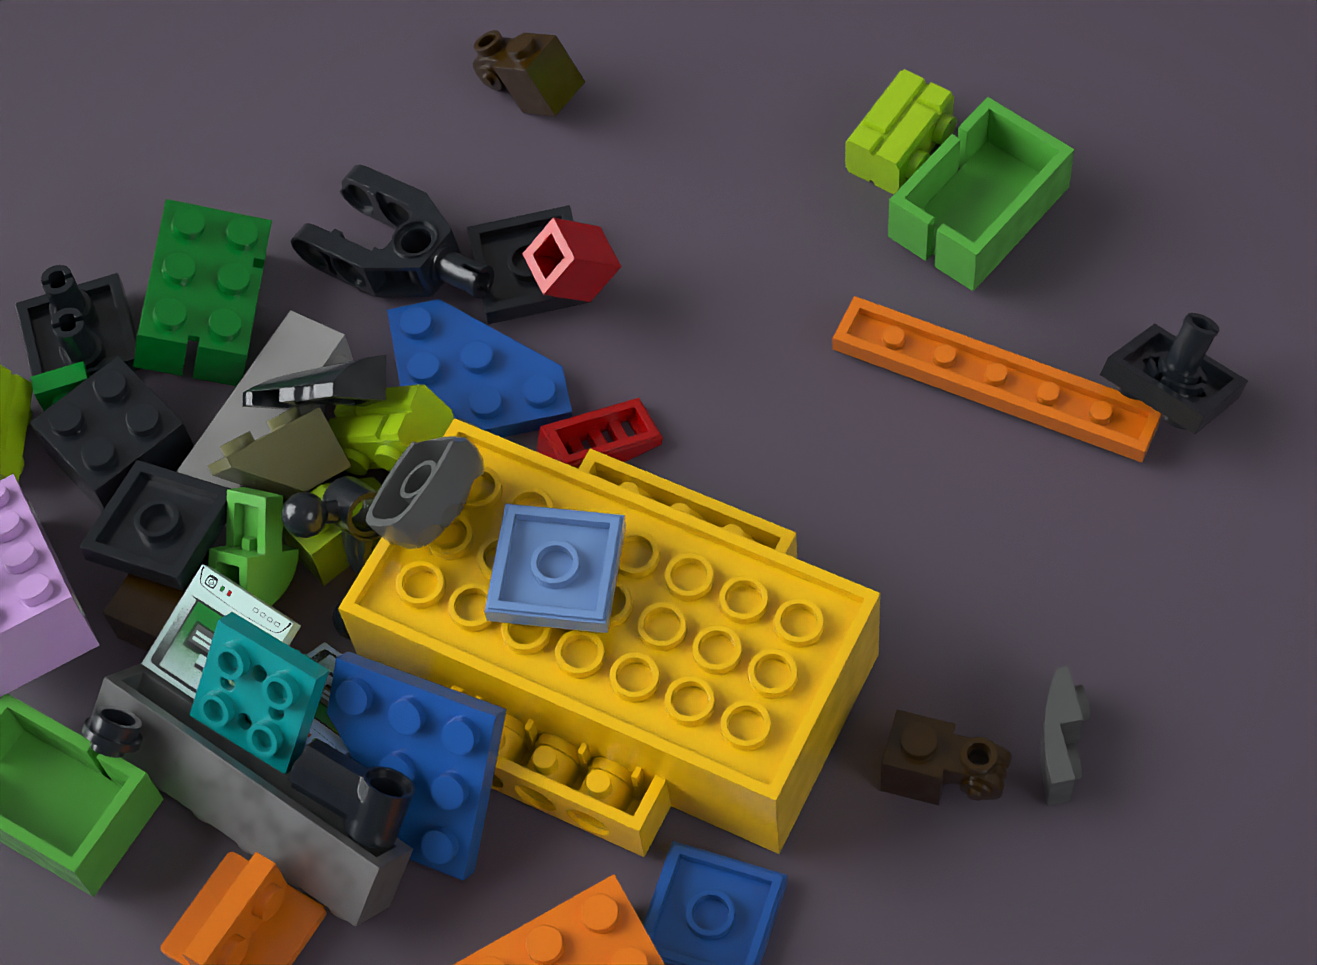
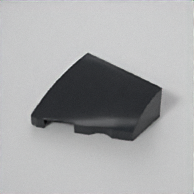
[243,355,386,410]

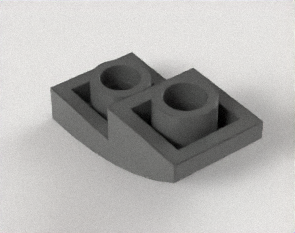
[1040,665,1090,806]

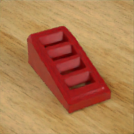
[536,398,663,469]

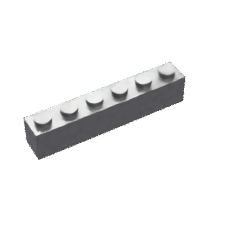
[91,663,413,927]

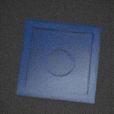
[643,841,788,965]

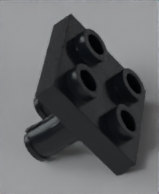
[15,265,142,376]

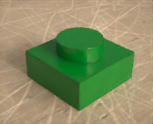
[30,361,91,411]

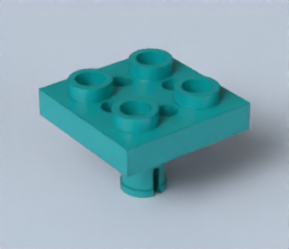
[190,612,330,774]

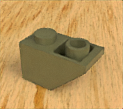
[207,406,351,500]

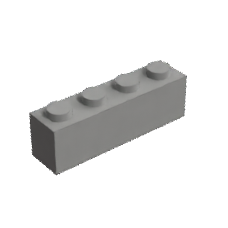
[177,310,353,527]

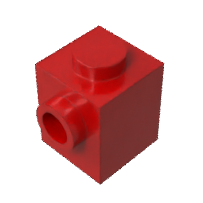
[523,217,622,302]

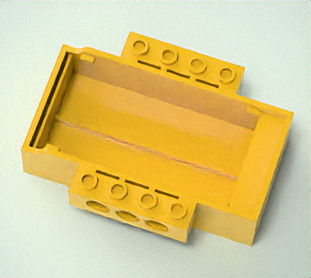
[338,418,880,857]

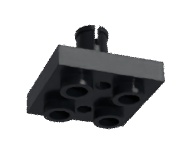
[1100,313,1248,434]

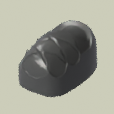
[366,436,484,549]

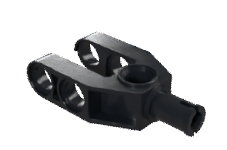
[290,164,495,299]

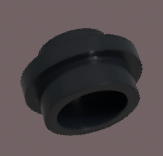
[82,706,143,758]

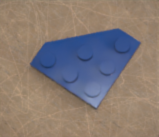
[387,299,573,438]
[327,651,507,881]

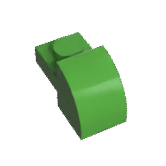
[209,487,299,606]

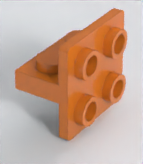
[160,852,327,965]

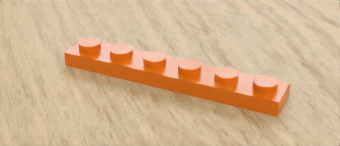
[832,296,1162,463]

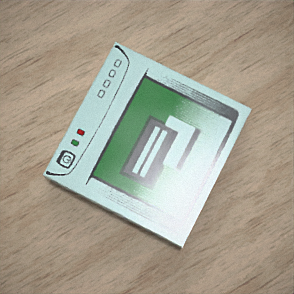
[141,564,301,718]

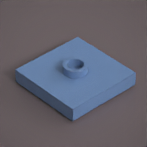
[484,504,626,633]

